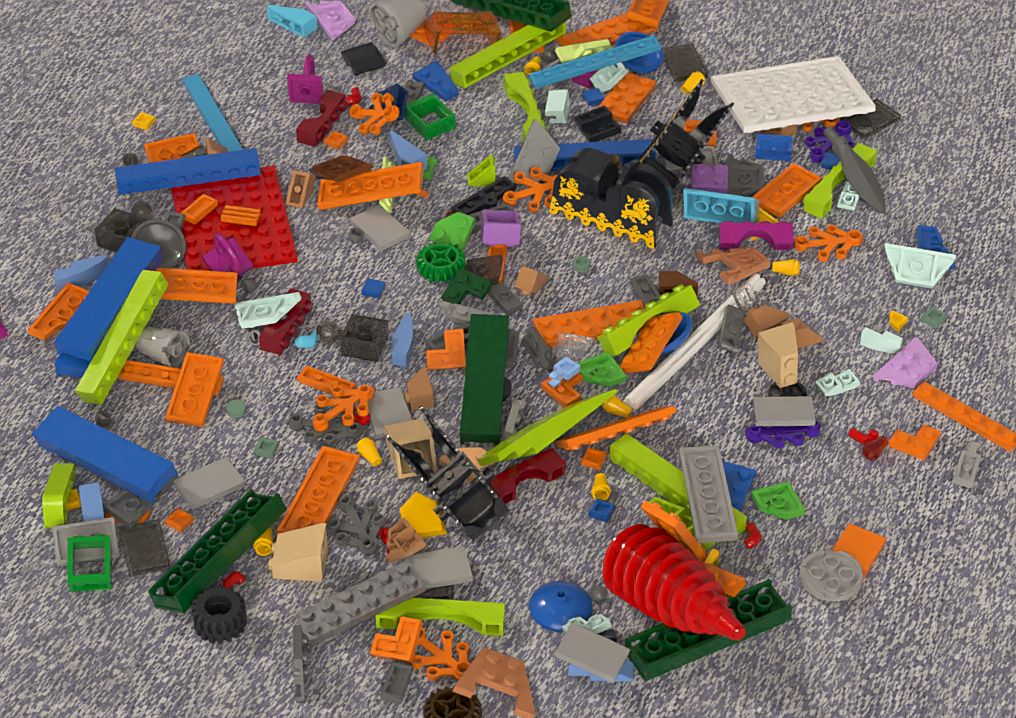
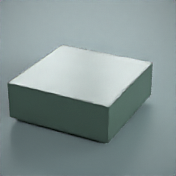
[921,307,947,329]
[254,437,280,459]

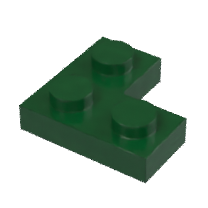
[441,268,493,305]

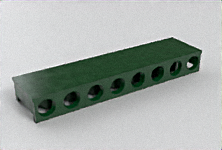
[451,0,572,32]
[460,314,509,446]
[148,489,287,614]
[625,579,793,682]

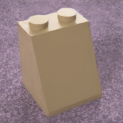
[758,322,798,388]
[384,419,437,479]
[269,523,328,582]

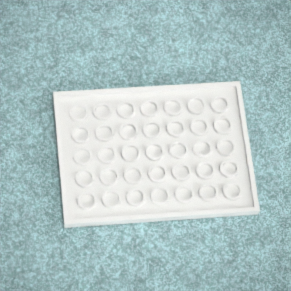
[711,56,875,133]

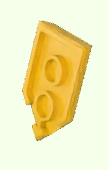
[400,491,447,538]

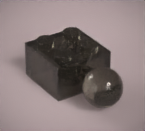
[95,201,153,253]
[316,314,389,362]

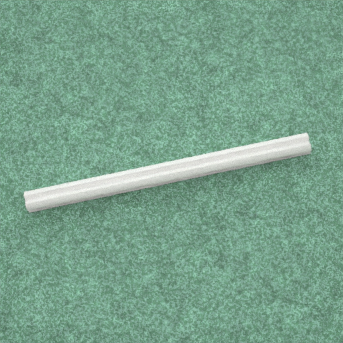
[623,273,766,412]

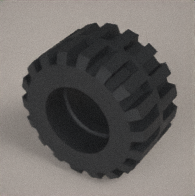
[192,586,247,644]

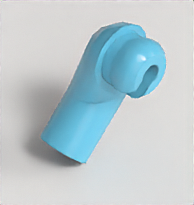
[295,329,321,348]

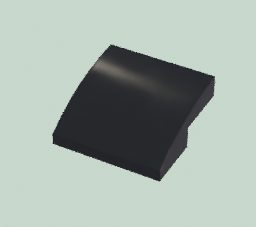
[341,42,386,76]
[574,105,621,142]

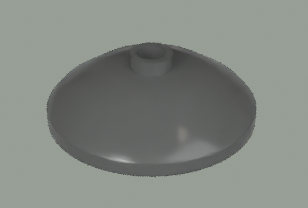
[131,219,186,269]

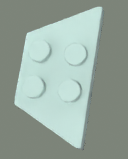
[885,243,956,289]
[234,292,302,329]

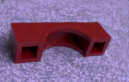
[296,90,347,147]
[259,288,313,355]
[489,448,566,504]

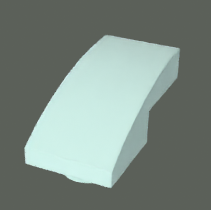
[837,182,860,211]
[860,327,903,353]
[815,369,860,396]
[562,614,612,634]

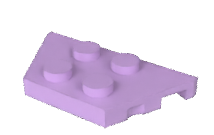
[305,1,355,40]
[873,337,938,388]

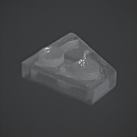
[731,282,776,318]
[556,332,594,364]

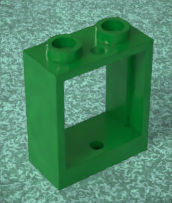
[404,94,456,140]
[67,534,112,592]

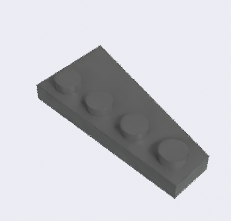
[103,471,178,529]

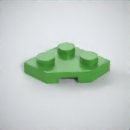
[429,212,477,252]
[577,352,627,387]
[751,481,805,520]

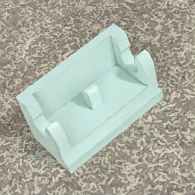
[590,63,629,93]
[545,89,571,124]

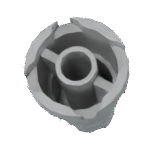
[134,326,190,368]

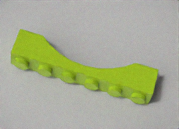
[504,72,549,143]
[803,143,877,219]
[597,284,700,356]
[375,597,505,636]

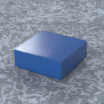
[582,88,604,106]
[821,152,840,170]
[362,278,386,298]
[589,499,615,523]

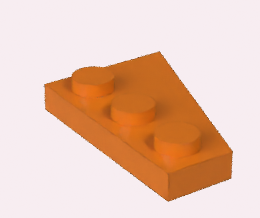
[144,133,200,163]

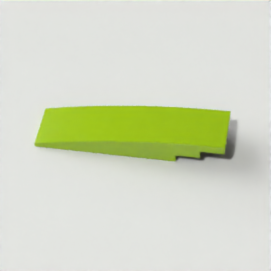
[477,389,617,466]

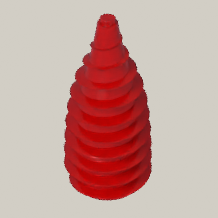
[603,524,746,640]

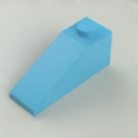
[267,5,317,38]

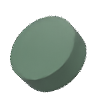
[572,256,591,272]
[226,399,246,418]

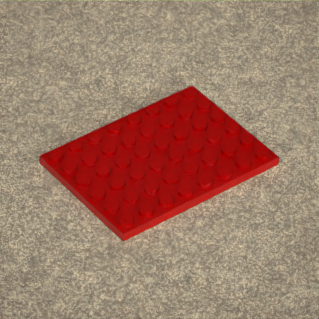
[171,165,298,271]

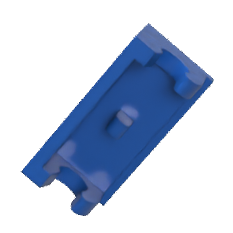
[755,134,792,161]

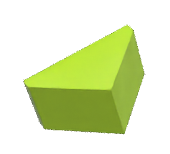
[467,154,496,186]

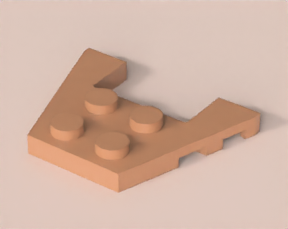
[696,247,770,285]
[453,647,535,718]

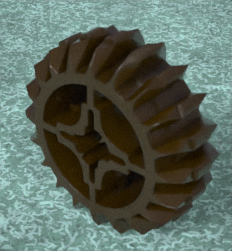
[423,684,482,718]

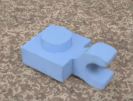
[548,357,581,388]

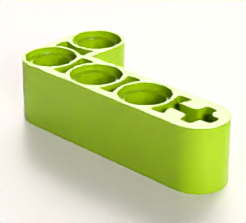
[42,463,76,529]

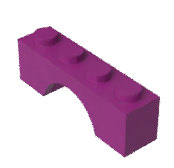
[718,221,794,250]

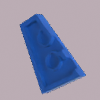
[412,60,458,102]
[917,225,955,269]

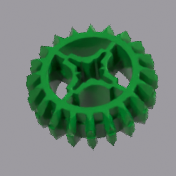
[416,241,466,284]

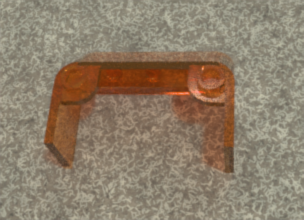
[423,11,501,53]

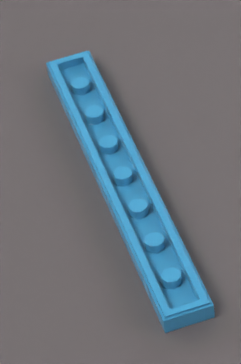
[529,35,661,89]
[182,74,243,152]

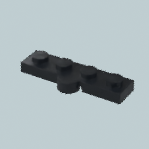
[451,176,516,215]

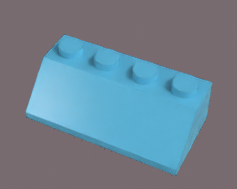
[684,188,759,223]

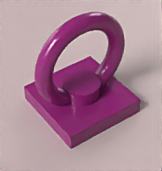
[287,54,324,104]
[202,233,253,278]

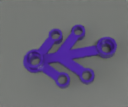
[805,121,855,163]
[745,420,821,448]

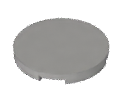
[800,549,863,601]

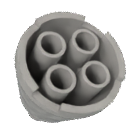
[368,0,426,48]

